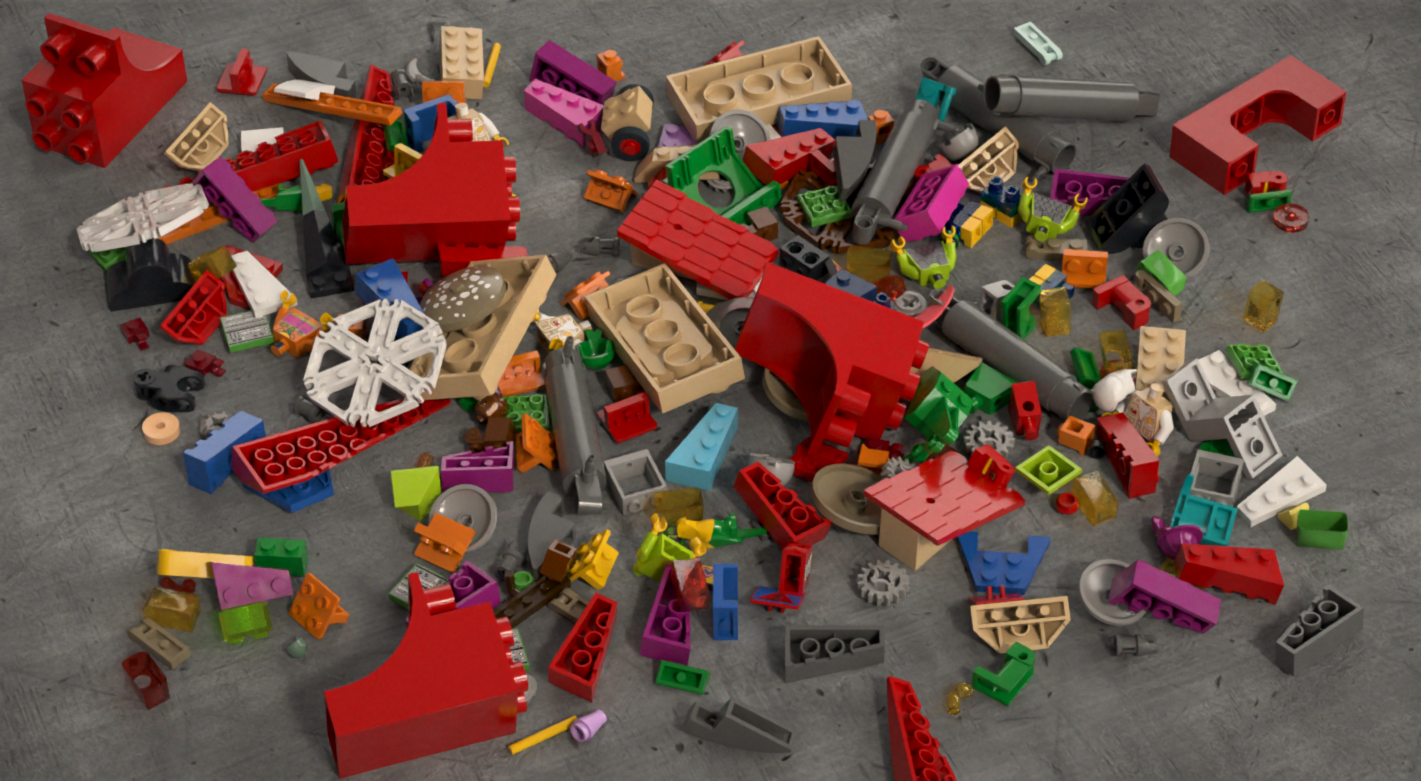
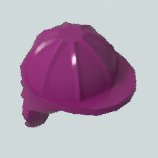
[1151,516,1203,560]

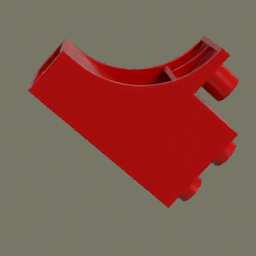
[21,13,187,168]
[342,103,520,264]
[735,262,930,457]
[324,572,528,779]

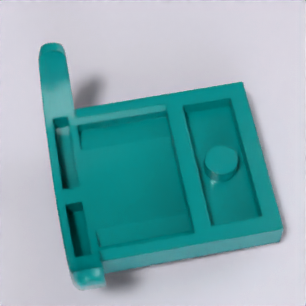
[1170,474,1238,546]

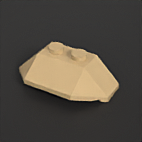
[164,102,229,171]
[958,126,1019,196]
[634,145,719,183]
[910,348,983,383]
[970,596,1071,654]

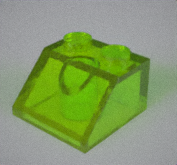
[216,601,273,645]

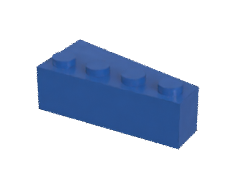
[777,100,868,139]
[355,258,424,339]
[183,411,266,494]

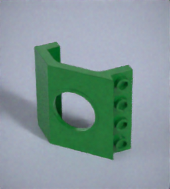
[663,126,782,225]

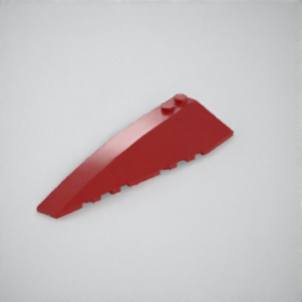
[337,64,395,204]
[128,120,339,212]
[231,397,451,494]
[886,676,957,781]

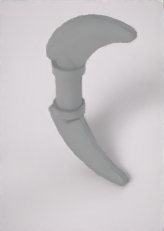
[406,58,436,84]

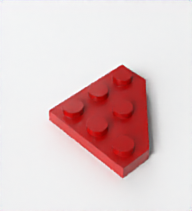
[215,245,283,310]

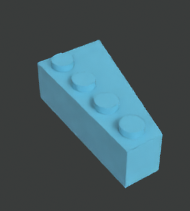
[665,403,738,491]

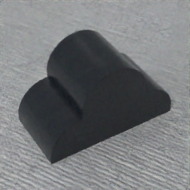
[1085,163,1169,254]
[106,238,197,312]

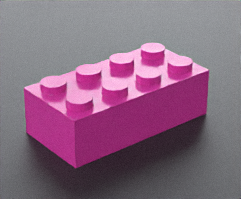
[894,164,969,243]

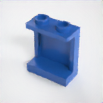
[404,94,458,153]
[713,563,738,640]

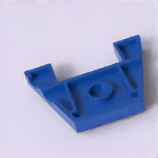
[242,469,334,513]
[956,531,1050,595]

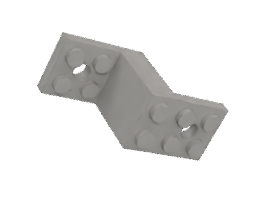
[1161,358,1282,479]

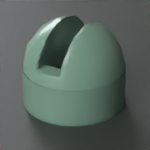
[286,637,307,658]

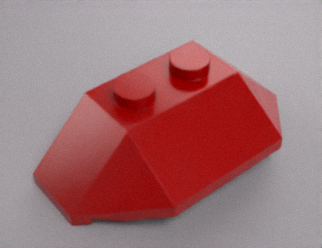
[159,270,227,345]

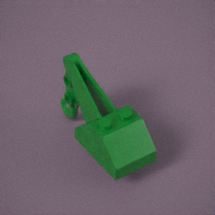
[902,366,974,464]

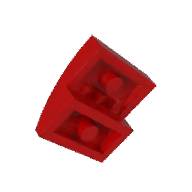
[790,437,849,482]

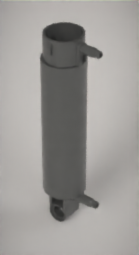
[920,57,1077,182]
[978,74,1160,122]
[852,99,956,244]
[927,289,1093,421]
[543,336,607,515]

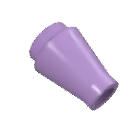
[570,710,607,742]

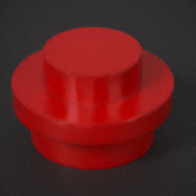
[1055,493,1079,515]

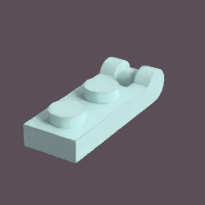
[1013,22,1063,66]

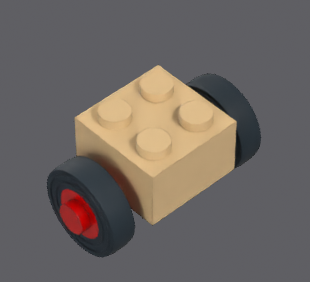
[601,84,654,161]

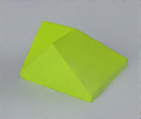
[1015,445,1082,495]
[391,466,441,521]

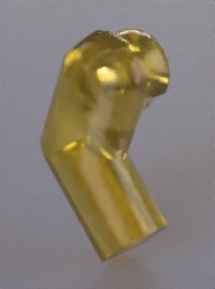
[947,682,973,715]

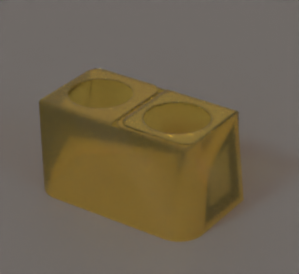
[187,245,237,282]
[846,246,893,284]
[1243,279,1284,333]
[1040,287,1071,337]
[1099,330,1133,376]
[1072,471,1119,526]
[652,487,704,524]
[143,587,201,632]

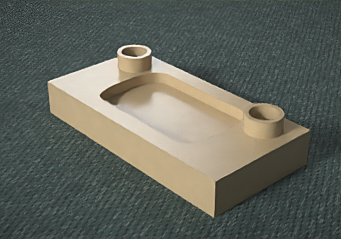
[666,36,852,145]
[409,255,556,401]
[585,263,745,414]

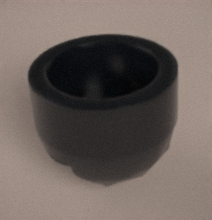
[1087,438,1106,459]

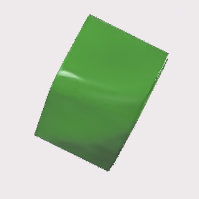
[1137,249,1186,296]
[1297,509,1348,549]

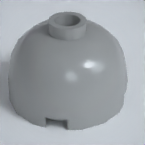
[936,123,979,162]
[747,453,795,486]

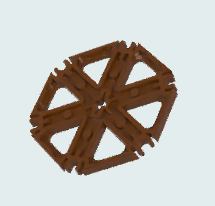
[781,160,914,254]

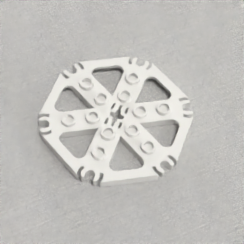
[76,183,209,252]
[303,299,447,427]

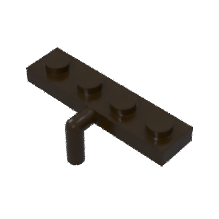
[493,570,571,629]

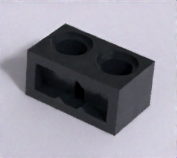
[780,235,829,281]

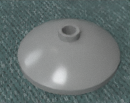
[709,110,771,161]
[1143,218,1210,279]
[428,484,497,554]
[1078,559,1146,626]

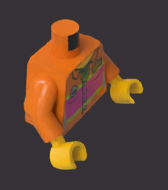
[271,290,336,357]

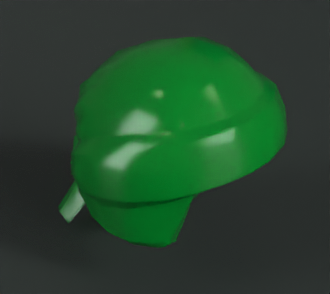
[576,329,615,370]

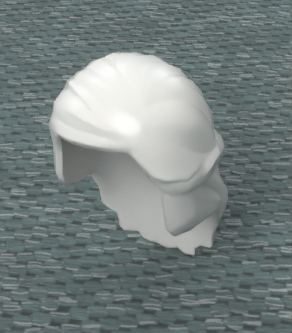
[1092,369,1137,412]

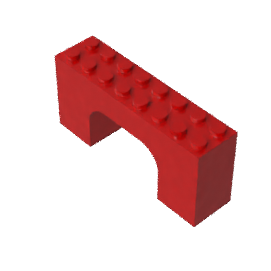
[1169,55,1346,195]

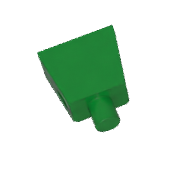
[965,363,1017,415]

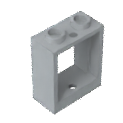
[603,449,667,515]
[1189,449,1244,507]

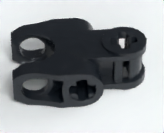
[133,365,205,413]

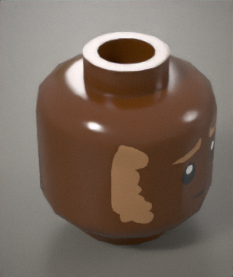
[474,392,508,426]

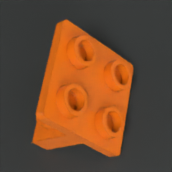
[422,81,467,103]
[583,169,638,213]
[1061,249,1108,289]
[560,271,610,321]
[498,350,545,397]
[516,413,557,473]
[414,513,475,573]
[289,573,350,639]

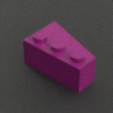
[441,441,515,493]
[210,561,293,610]

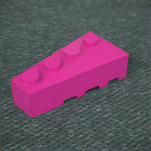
[524,79,604,148]

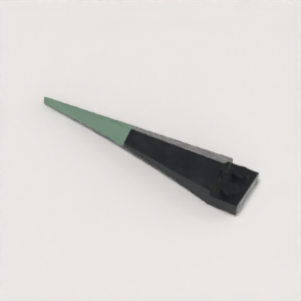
[300,158,354,299]

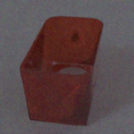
[671,558,710,612]
[122,651,170,710]

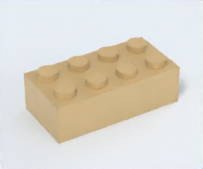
[439,26,484,100]
[1135,326,1186,412]

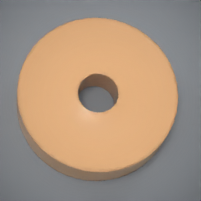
[142,412,180,445]

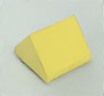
[1277,503,1309,530]

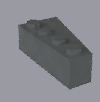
[1275,584,1364,676]
[785,625,885,683]

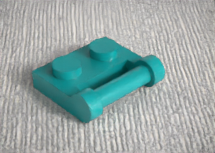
[915,77,957,123]

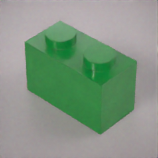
[254,538,309,577]

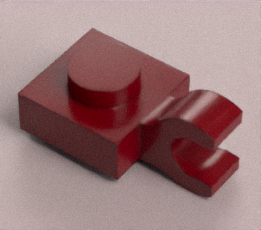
[578,119,607,158]
[120,317,150,351]
[184,349,226,377]
[864,437,904,459]

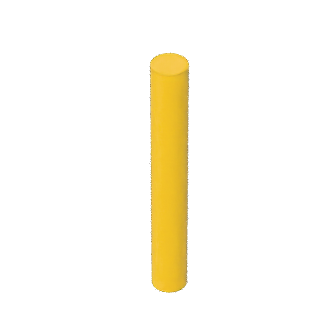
[483,43,501,88]
[508,715,577,755]

